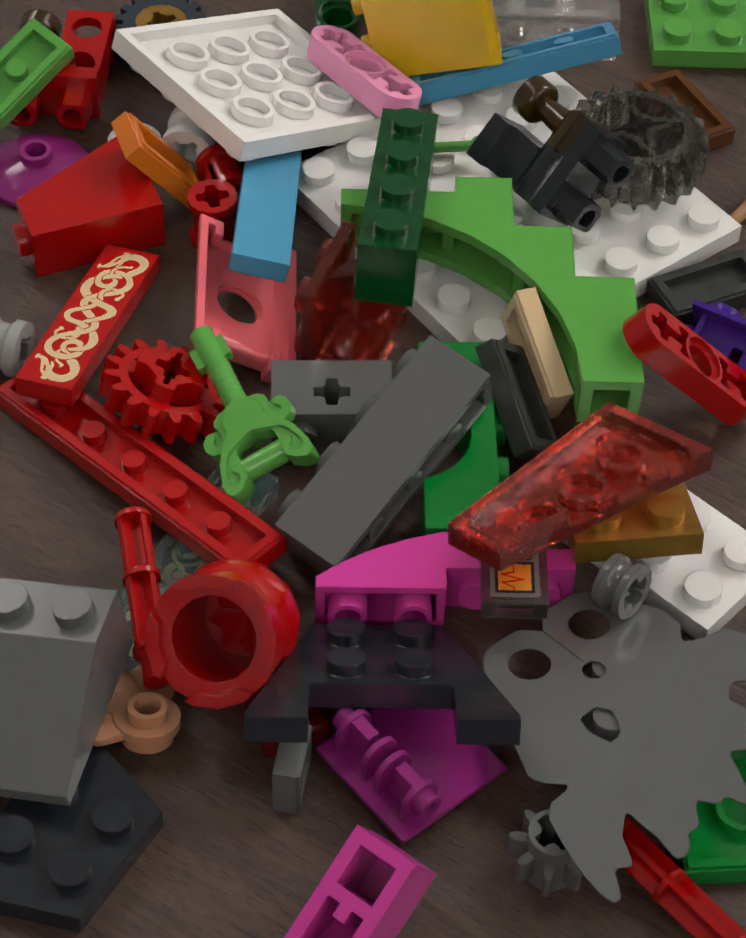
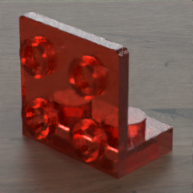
[294,221,407,360]

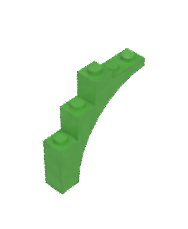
[340,176,644,424]

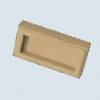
[501,287,574,419]

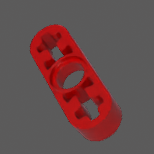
[623,303,746,426]

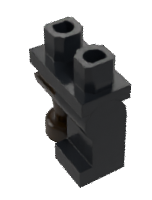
[466,76,635,232]

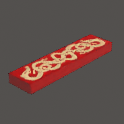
[15,244,160,407]

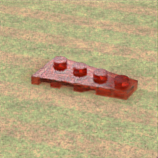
[448,401,713,571]

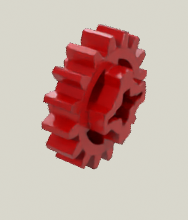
[98,339,225,445]

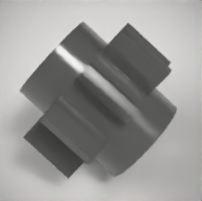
[507,809,583,897]

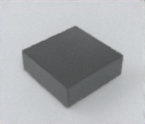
[272,720,312,815]

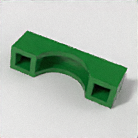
[418,342,512,536]

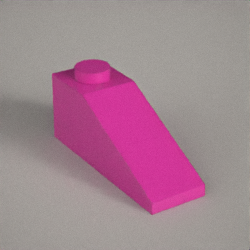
[284,825,437,938]

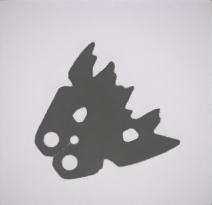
[483,592,746,903]

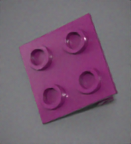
[316,708,508,845]

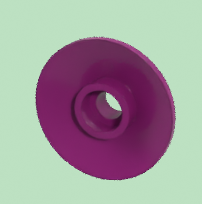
[0,133,88,209]

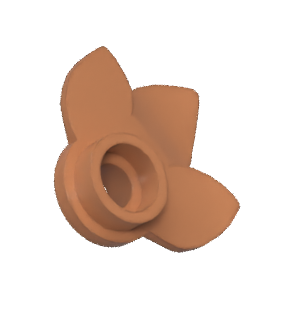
[93,665,181,754]

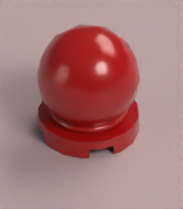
[144,558,301,709]

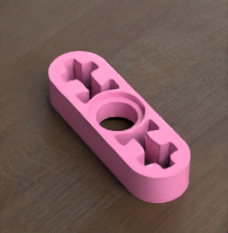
[306,25,422,118]

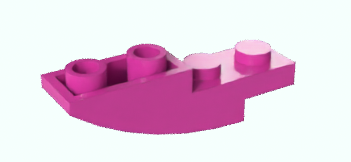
[315,529,576,626]

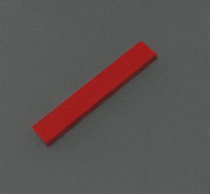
[0,375,287,566]

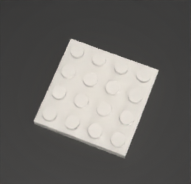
[111,8,381,162]

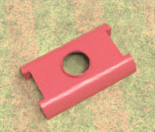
[193,214,297,383]

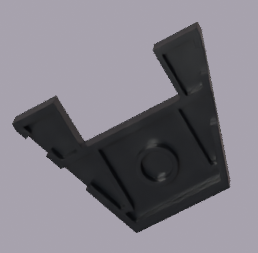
[244,618,521,745]
[0,746,163,932]

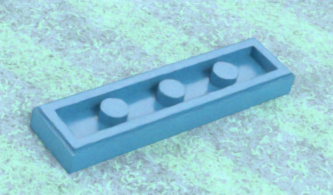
[409,21,622,106]

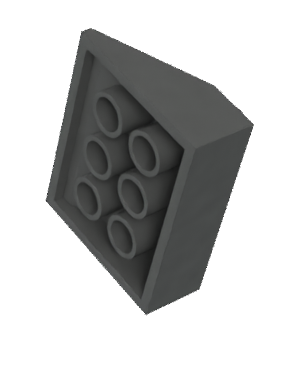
[0,578,133,806]

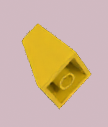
[350,0,503,76]

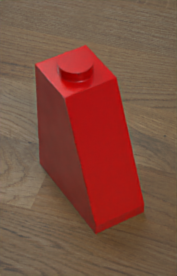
[11,137,166,277]

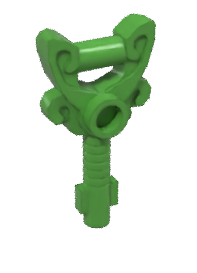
[189,326,320,506]

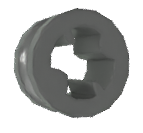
[591,553,652,620]

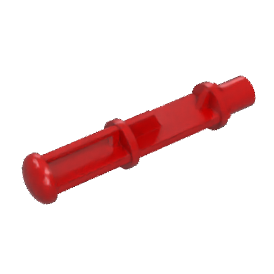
[114,506,169,689]
[622,816,746,938]

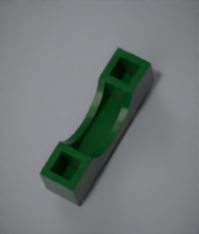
[354,108,439,307]

